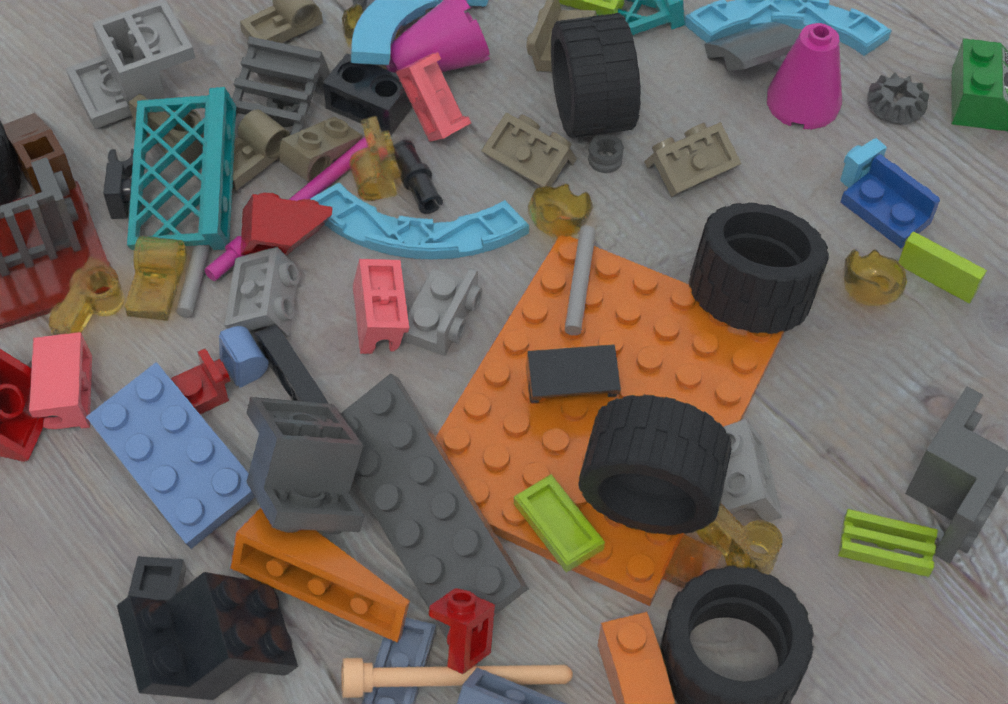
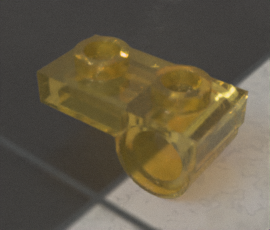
[349,116,401,201]
[124,236,188,321]
[49,256,125,335]
[696,502,783,575]

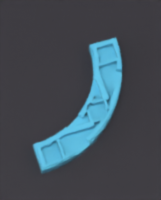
[351,0,488,65]
[685,0,892,56]
[310,182,529,260]

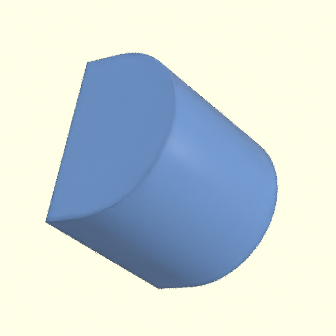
[219,326,268,388]

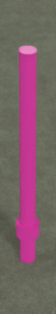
[204,130,383,281]

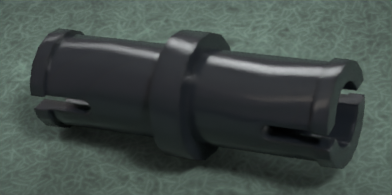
[390,140,443,214]

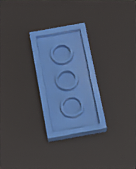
[86,362,255,549]

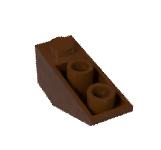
[3,113,77,194]

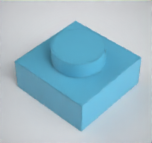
[840,138,887,188]

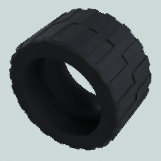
[551,13,641,138]
[689,202,829,334]
[578,395,732,535]
[660,566,814,704]

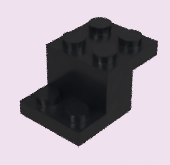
[117,572,298,700]

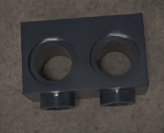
[323,53,413,136]

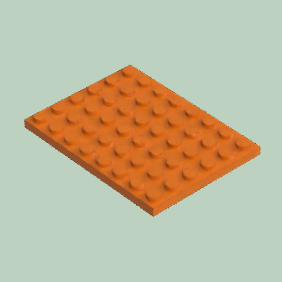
[435,233,785,606]

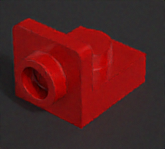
[170,348,231,415]
[429,588,495,674]

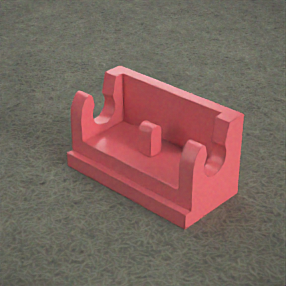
[396,52,471,142]
[353,259,409,354]
[29,332,92,429]

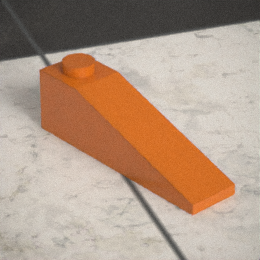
[230,508,410,642]
[597,612,675,704]

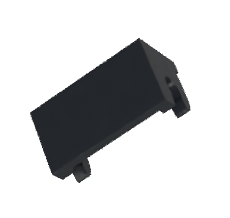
[525,344,621,403]

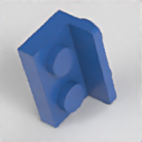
[840,154,940,248]

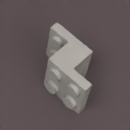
[66,0,195,129]

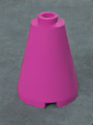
[385,0,490,73]
[767,23,842,130]

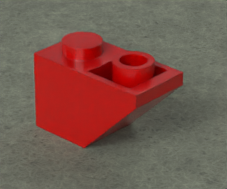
[240,192,333,256]

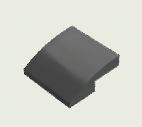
[704,22,800,71]

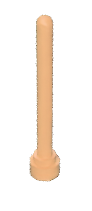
[341,658,573,698]

